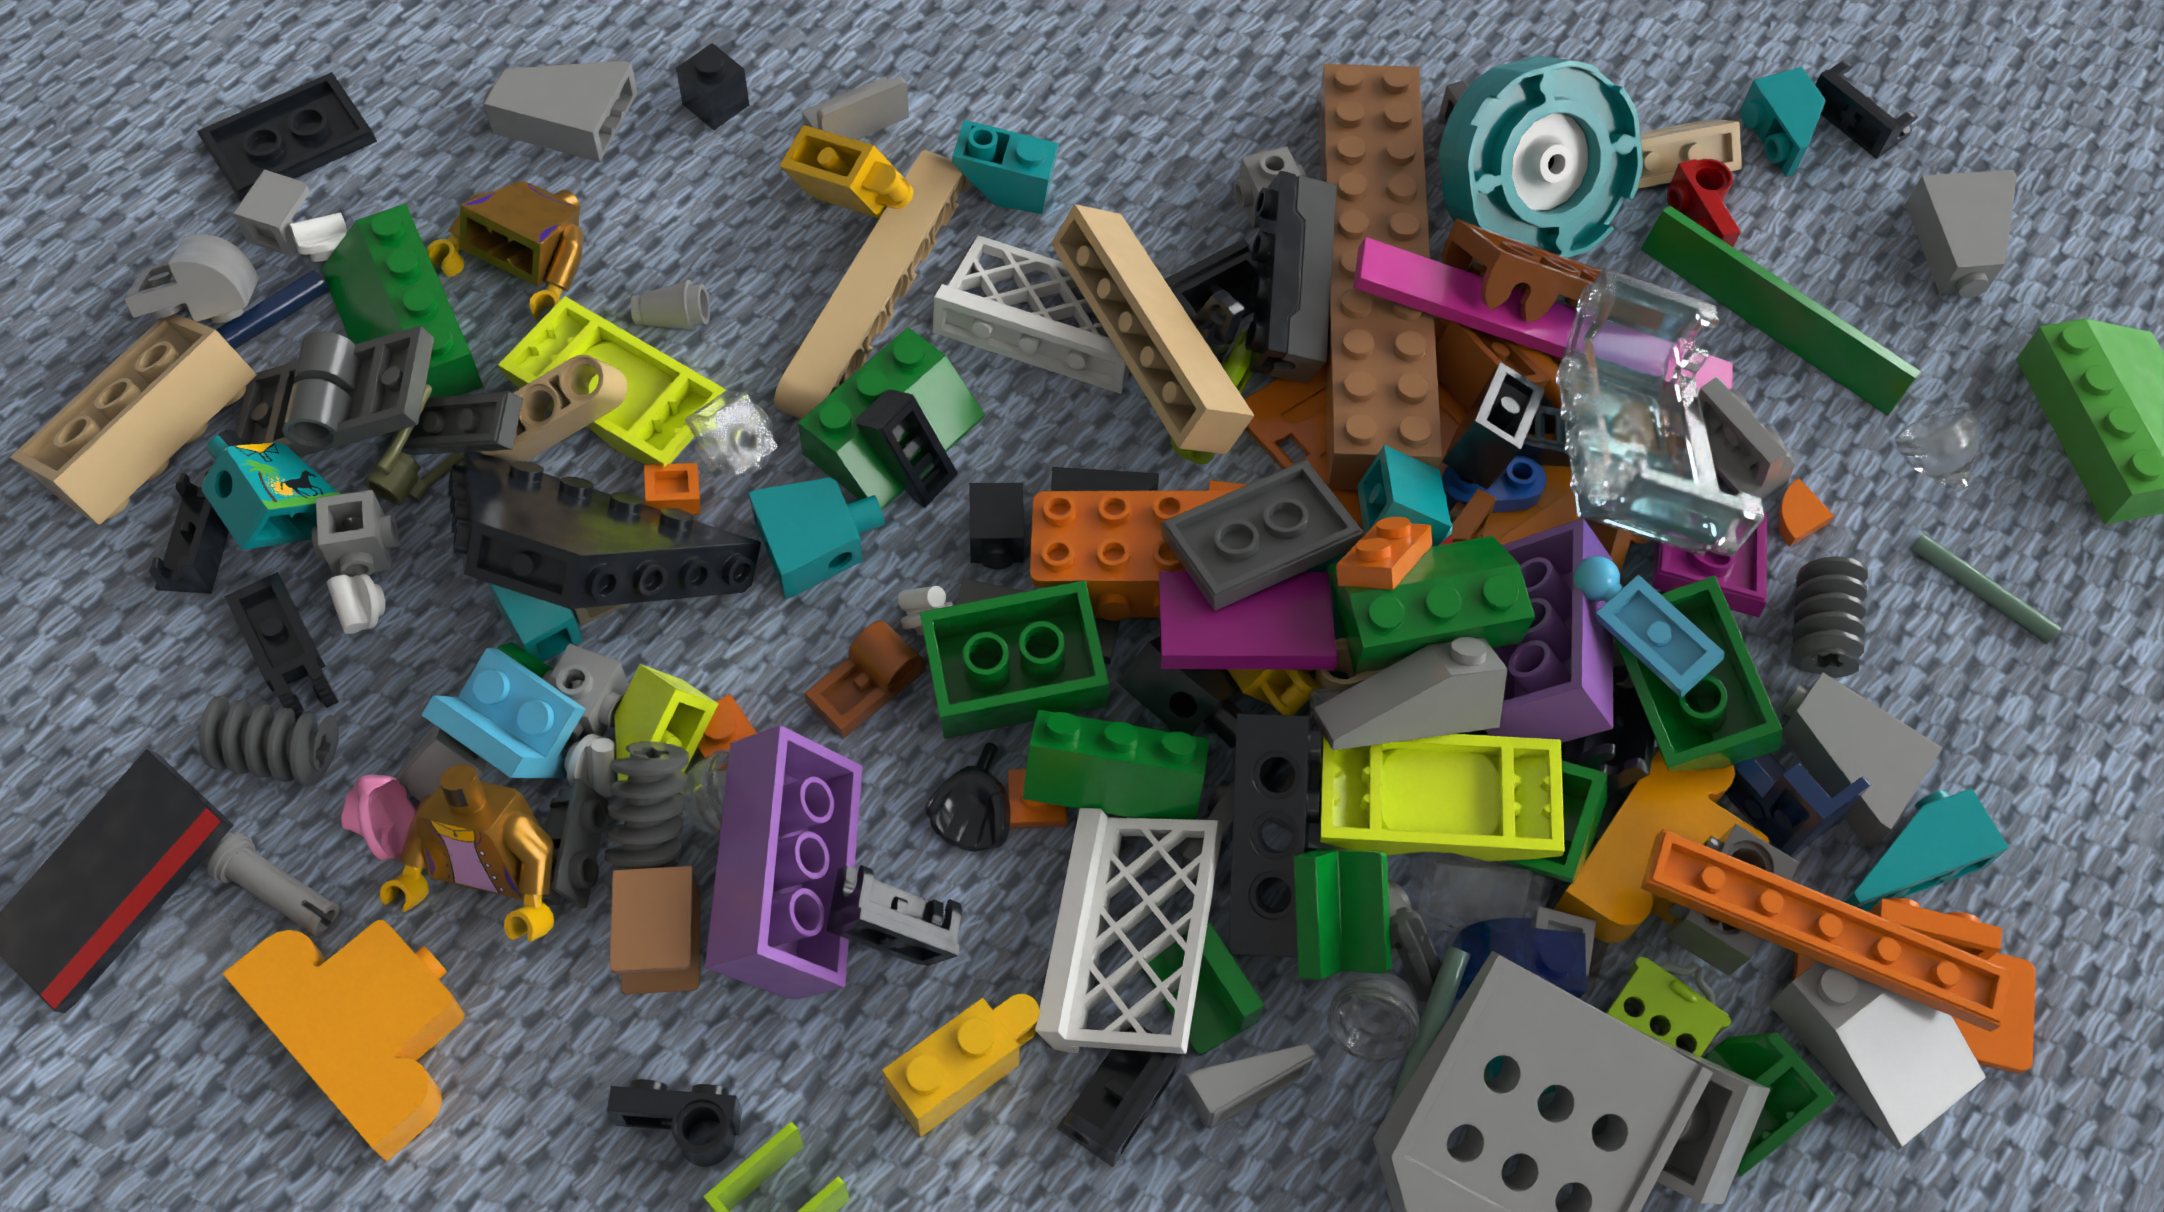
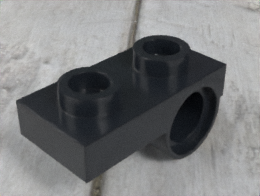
[607,1079,742,1167]

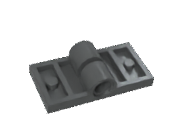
[235,326,434,457]

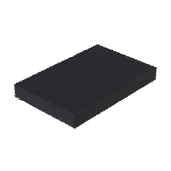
[197,72,377,202]

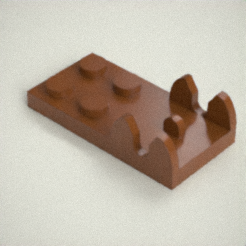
[1442,219,1665,328]

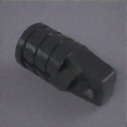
[1192,290,1245,364]

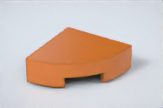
[1778,478,1834,547]

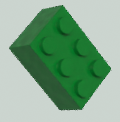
[920,580,1109,739]

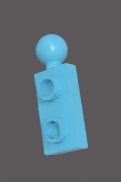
[1574,556,1724,698]

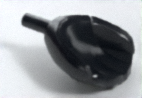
[924,743,1010,852]

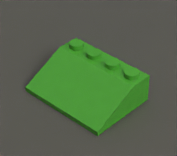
[2016,318,2164,525]

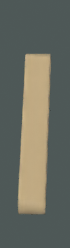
[774,150,971,419]

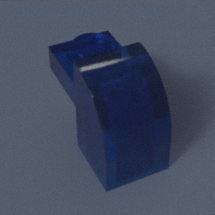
[1453,918,1587,1000]

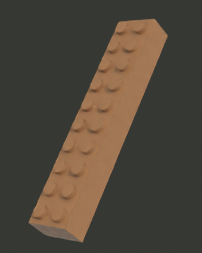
[1319,64,1442,490]

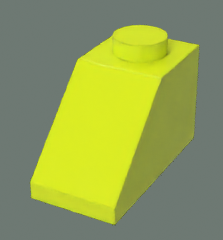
[614,664,718,781]

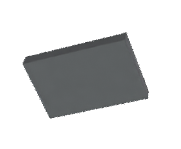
[1160,460,1364,611]

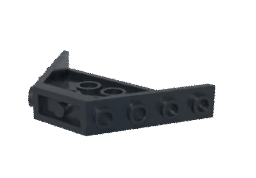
[448,452,761,609]

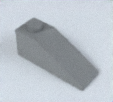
[1313,637,1507,750]

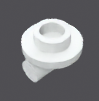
[289,212,347,262]
[327,574,385,634]
[898,586,953,635]
[564,734,616,798]

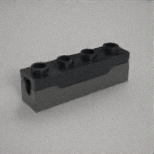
[1245,170,1336,384]

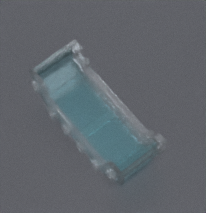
[1556,267,1765,556]

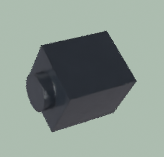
[676,43,750,130]
[969,482,1024,569]

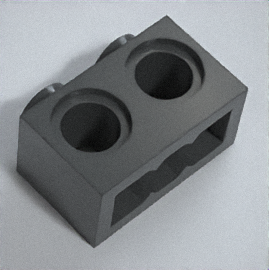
[1665,824,1800,976]

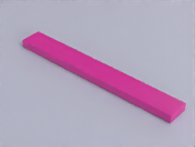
[1353,237,1733,404]

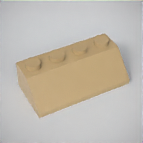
[10,314,257,525]

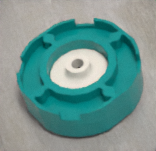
[1439,55,1643,258]

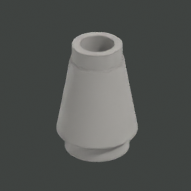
[631,280,710,331]

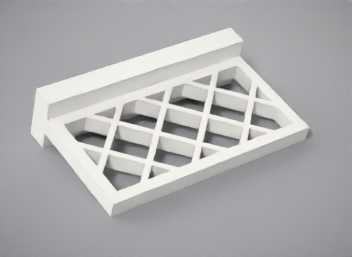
[932,235,1129,394]
[1035,808,1223,1054]

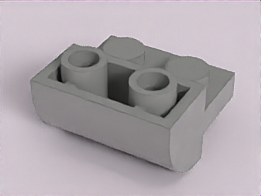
[124,234,259,323]
[1676,377,1795,506]

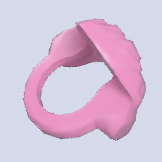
[341,774,416,860]

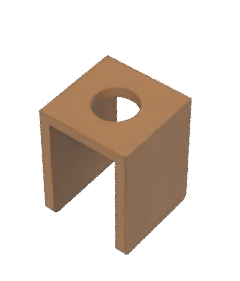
[610,866,701,995]

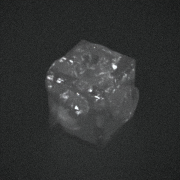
[684,391,778,477]

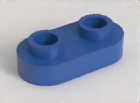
[1442,455,1546,513]

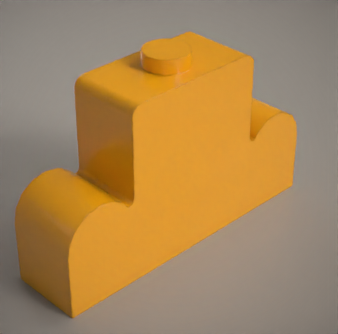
[1553,749,1769,943]
[222,920,465,1162]

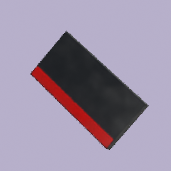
[0,749,234,1013]

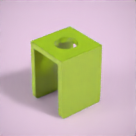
[703,1122,850,1212]

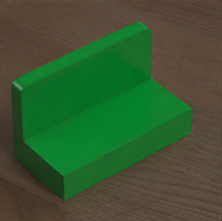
[1294,848,1392,980]
[1142,912,1264,1055]

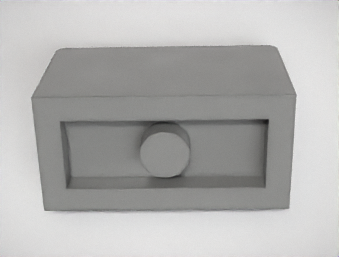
[802,76,909,140]

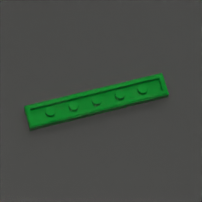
[1640,206,1921,415]

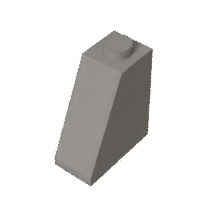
[483,61,637,162]
[1905,170,2017,298]
[1781,672,1943,849]

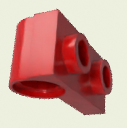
[1667,159,1741,247]

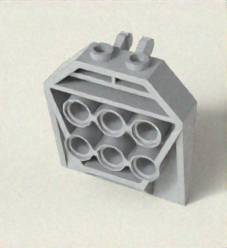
[1373,951,1713,1212]

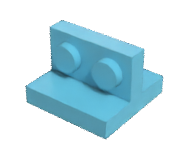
[422,648,586,778]

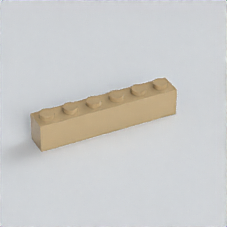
[1051,204,1255,454]

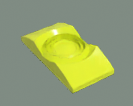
[498,296,729,467]
[1320,734,1565,861]

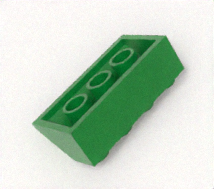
[321,203,484,398]

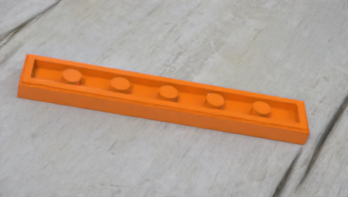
[1640,829,2012,1032]

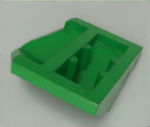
[1703,1032,1837,1176]

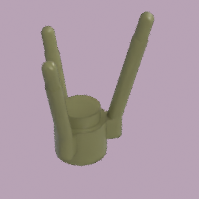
[364,384,464,506]

